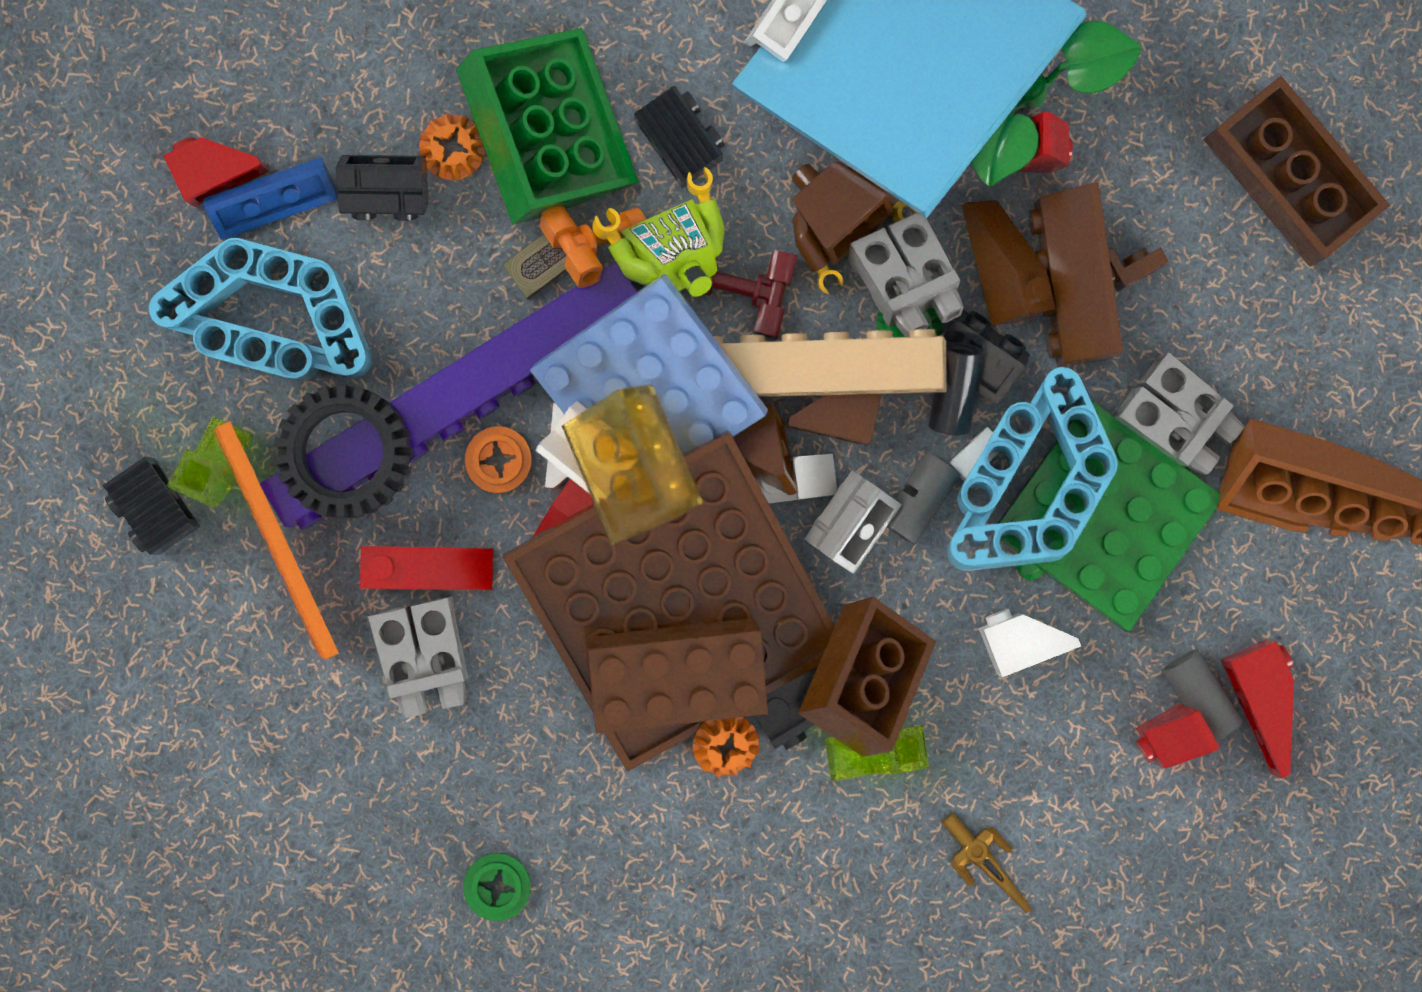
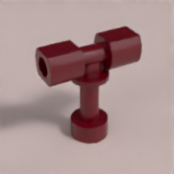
[705,250,798,338]

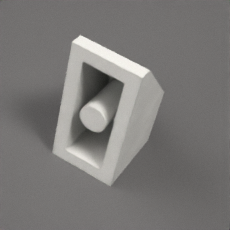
[979,609,1081,677]

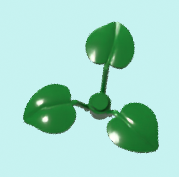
[971,21,1141,187]

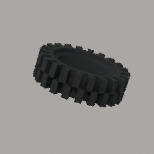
[274,384,413,518]

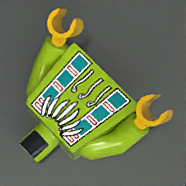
[592,167,725,297]

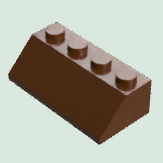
[1029,182,1123,367]

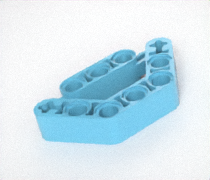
[149,238,372,382]
[947,367,1118,571]

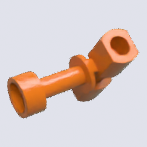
[539,205,646,288]

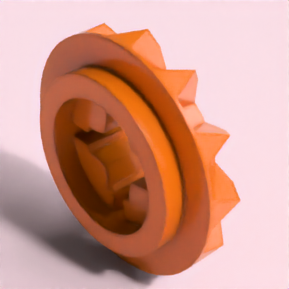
[418,113,485,181]
[465,426,532,493]
[692,717,759,778]

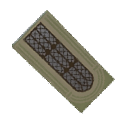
[502,222,577,299]

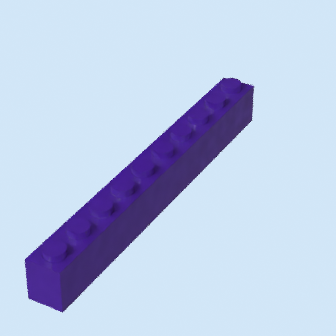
[259,262,637,530]

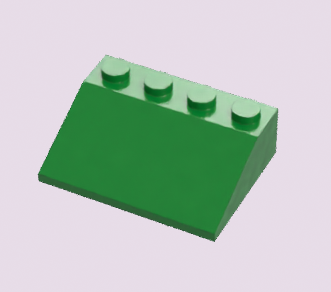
[456,28,639,225]

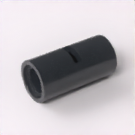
[929,342,983,435]

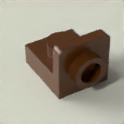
[1108,247,1169,292]

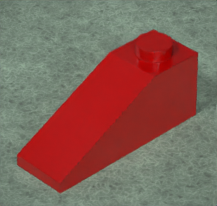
[360,546,494,590]
[1220,639,1294,779]

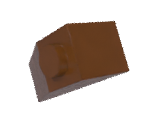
[962,200,1056,326]

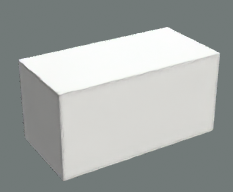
[948,427,999,482]

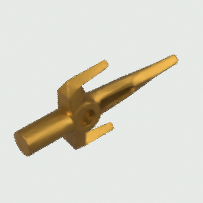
[941,812,1031,913]

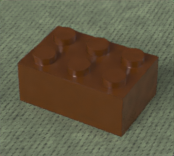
[798,596,936,757]

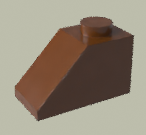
[786,394,882,446]
[733,402,798,495]

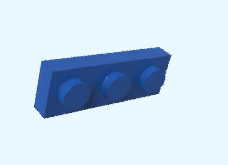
[203,157,338,240]

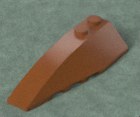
[1216,418,1422,545]

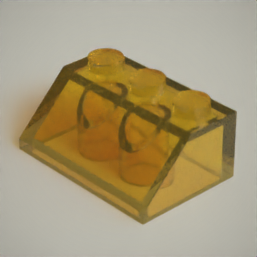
[561,384,703,544]

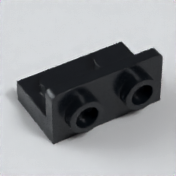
[943,310,1030,405]
[755,666,818,750]

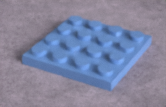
[530,274,768,488]

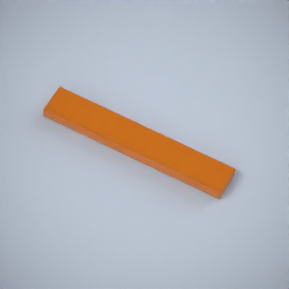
[213,421,339,660]

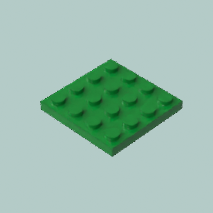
[997,399,1220,632]

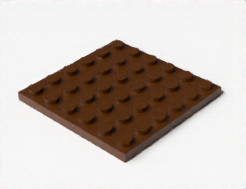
[503,430,835,772]

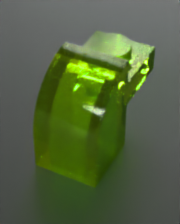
[167,417,254,508]
[825,725,929,781]

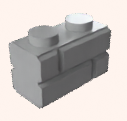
[804,471,902,574]

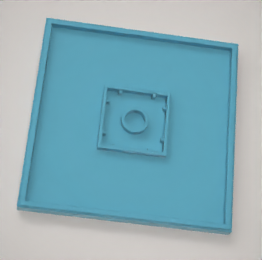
[732,0,1086,218]

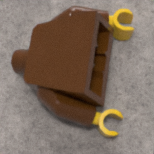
[792,162,918,294]

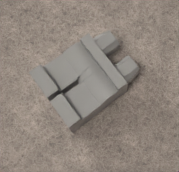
[847,213,964,337]
[1113,352,1244,475]
[368,596,468,718]

